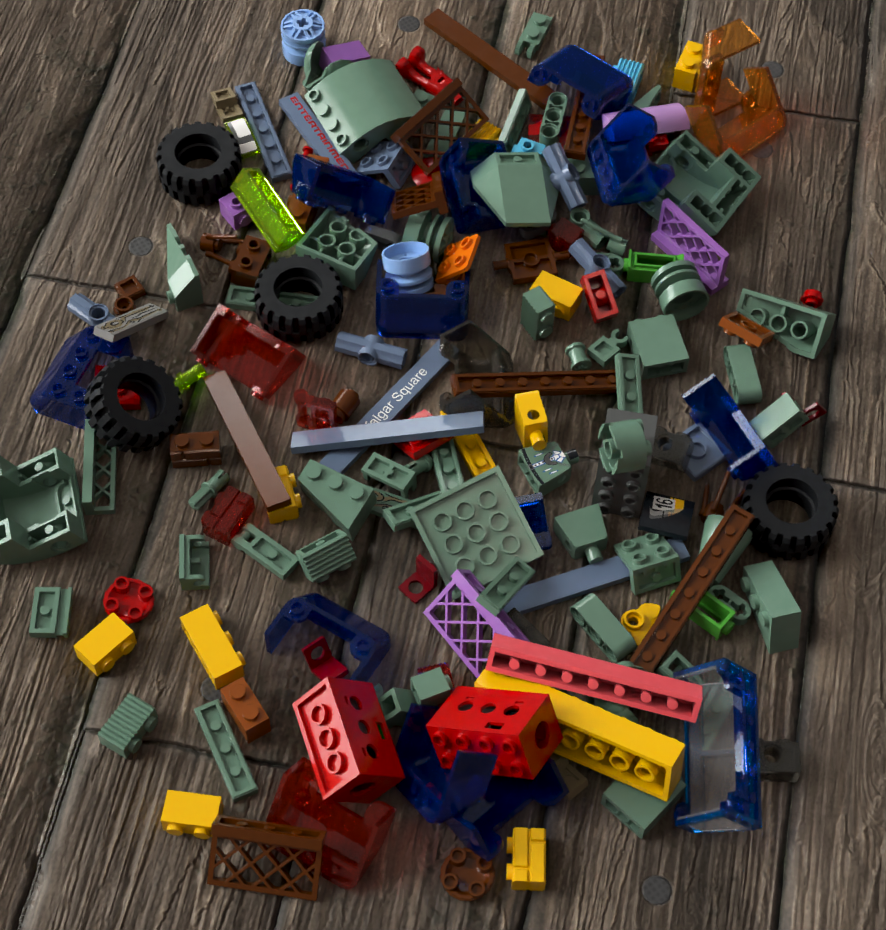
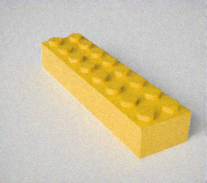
[474,669,686,802]

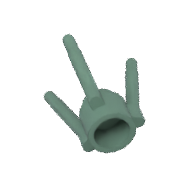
[580,218,628,257]

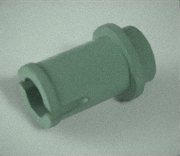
[404,454,433,476]

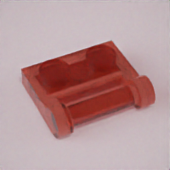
[294,389,338,430]

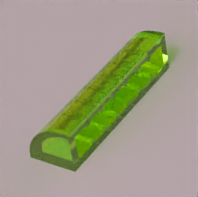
[230,168,305,253]

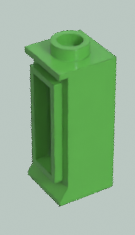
[623,249,684,283]
[670,590,736,641]

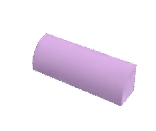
[602,103,690,141]

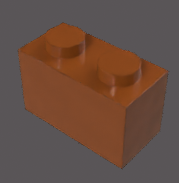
[220,677,271,744]

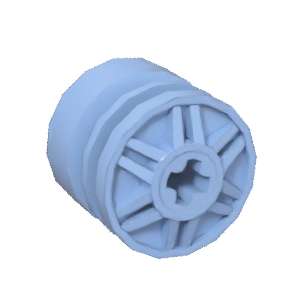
[281,9,326,66]
[381,241,434,297]

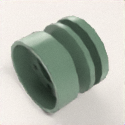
[402,210,454,264]
[650,260,710,321]

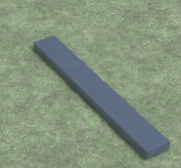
[290,411,484,454]
[503,538,690,618]

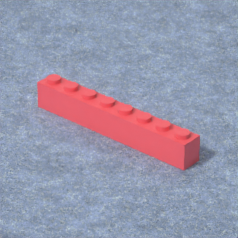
[485,633,703,723]

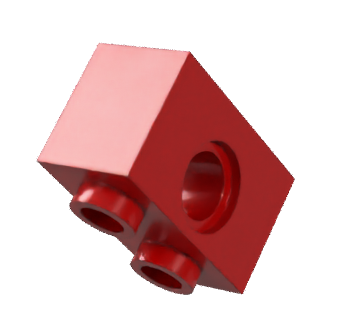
[580,269,619,324]

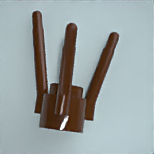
[200,233,244,266]
[698,471,746,523]

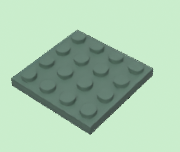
[408,465,544,601]

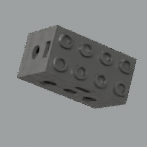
[592,408,658,518]

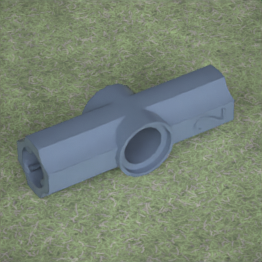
[542,143,588,211]
[568,238,627,299]
[67,293,131,345]
[335,331,408,369]

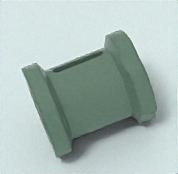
[565,342,592,371]

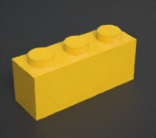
[180,604,246,690]

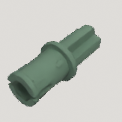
[188,469,231,511]

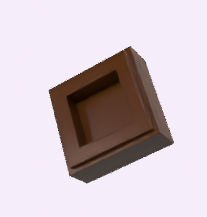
[114,275,146,301]

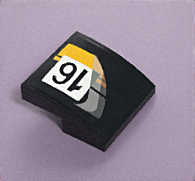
[638,491,695,541]

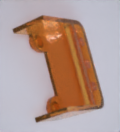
[692,18,761,122]
[685,67,787,157]

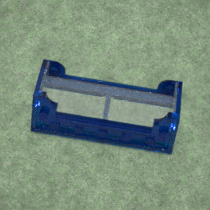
[673,658,762,833]

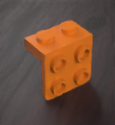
[435,234,481,294]

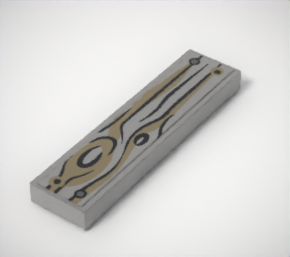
[93,303,169,343]

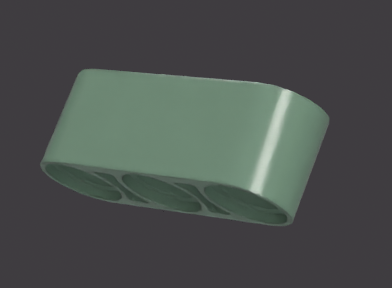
[539,92,568,147]
[723,344,762,405]
[570,593,637,663]

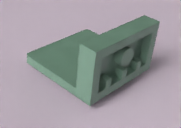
[613,532,681,595]

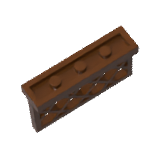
[390,77,489,176]
[391,171,449,220]
[207,815,327,901]

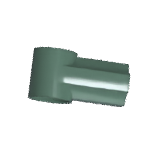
[568,207,609,250]

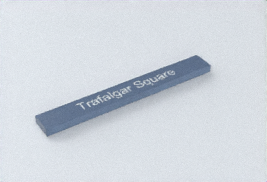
[319,339,458,474]

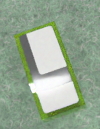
[224,117,260,159]

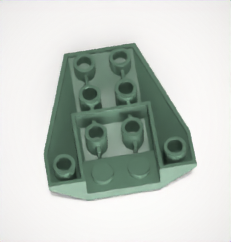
[470,152,559,228]

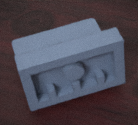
[356,140,416,189]

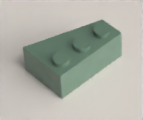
[298,459,377,542]
[740,560,802,654]

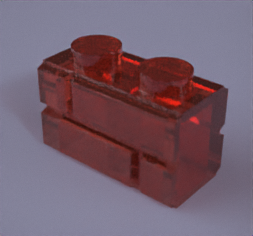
[201,486,255,546]

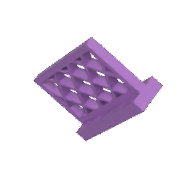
[651,198,730,295]
[423,569,530,678]

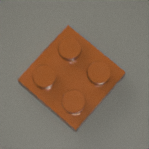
[718,311,775,348]

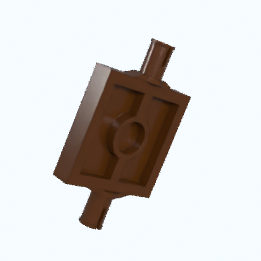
[492,238,569,285]

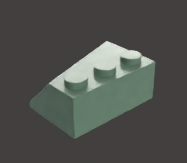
[296,205,378,290]

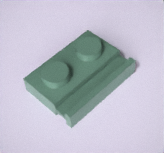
[29,587,74,638]

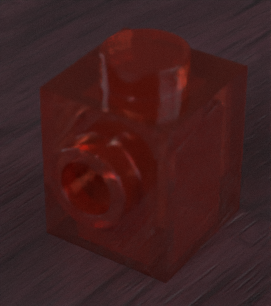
[548,217,584,258]

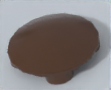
[440,847,495,901]

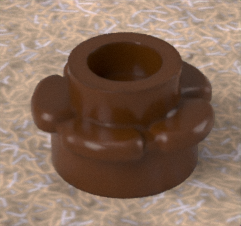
[113,296,136,315]

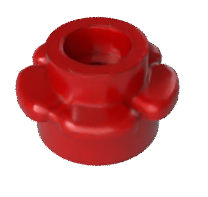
[800,289,824,308]

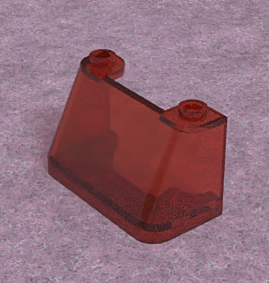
[190,303,306,401]

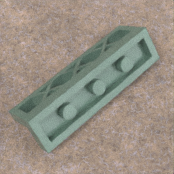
[82,419,117,515]

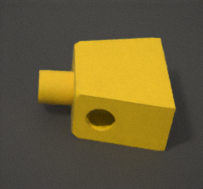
[515,390,548,451]

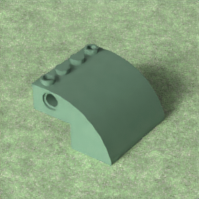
[304,59,426,163]
[628,130,762,236]
[0,447,88,565]

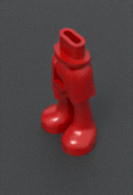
[395,46,464,106]

